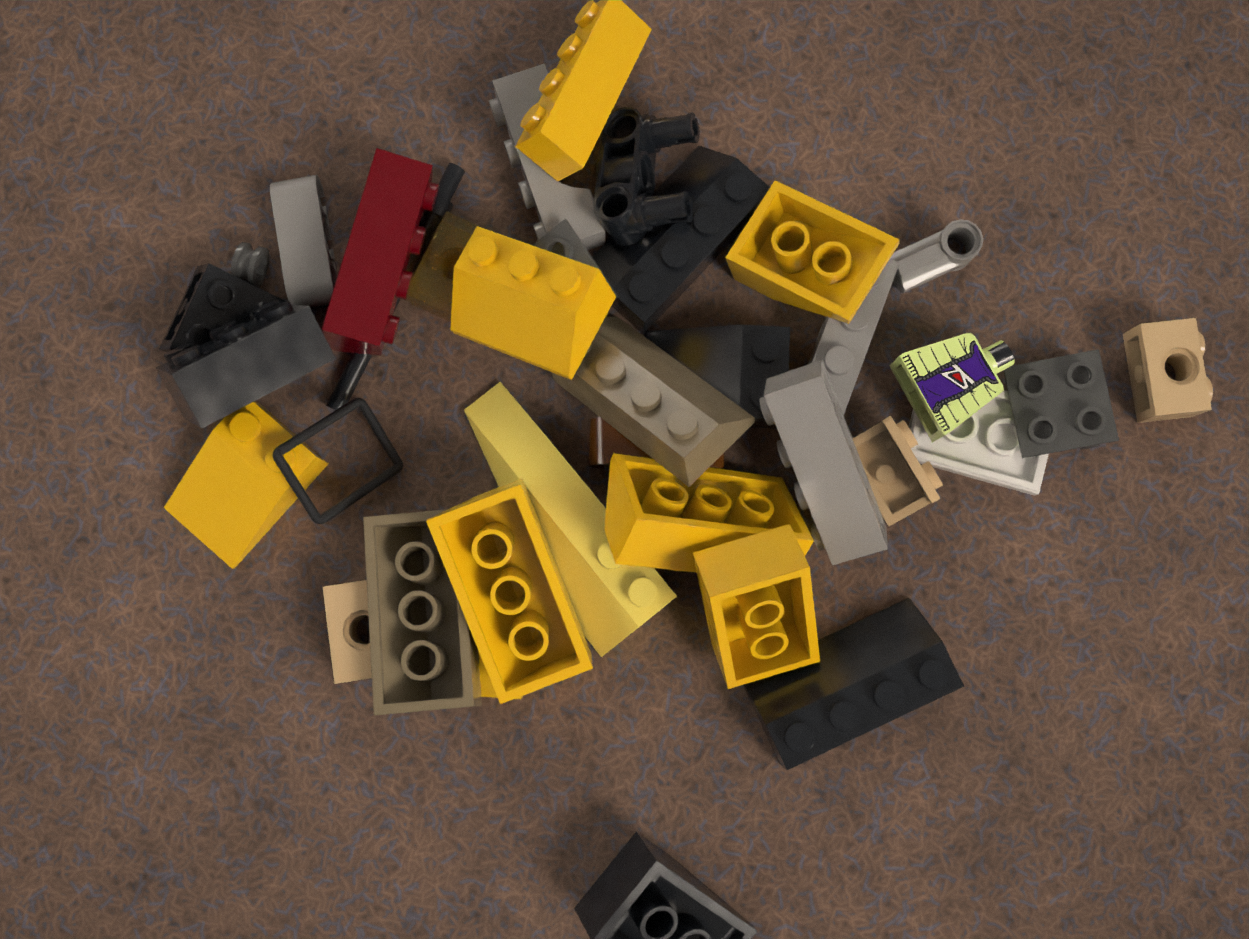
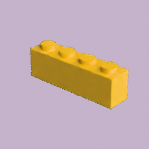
[515,0,652,181]

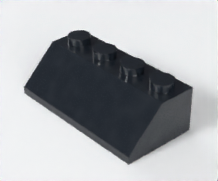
[592,146,770,335]
[743,598,964,770]

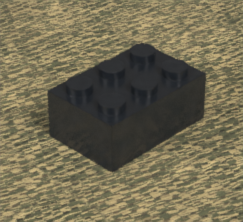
[156,300,336,428]

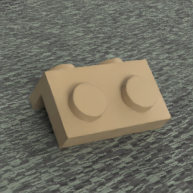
[853,416,943,526]

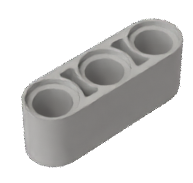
[270,175,338,309]

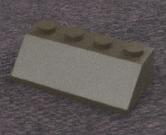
[551,317,755,487]
[363,509,482,715]

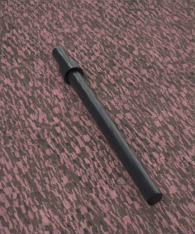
[326,163,465,410]

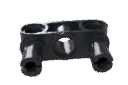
[593,107,700,246]

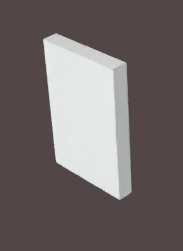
[909,390,1049,496]

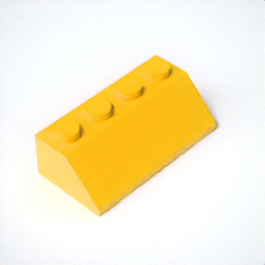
[604,453,814,573]
[426,479,593,704]

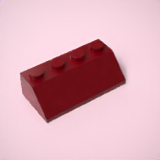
[322,148,439,356]

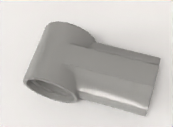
[890,219,983,294]

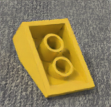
[725,180,899,324]
[164,401,329,569]

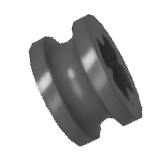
[231,242,270,288]

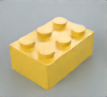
[693,524,820,689]

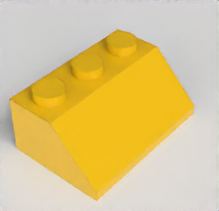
[450,226,616,380]

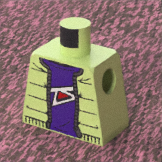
[890,333,1015,443]

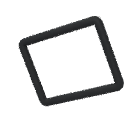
[273,398,403,524]

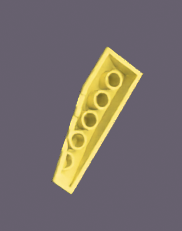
[464,382,677,657]

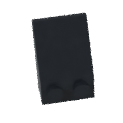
[646,325,790,429]
[574,832,757,939]

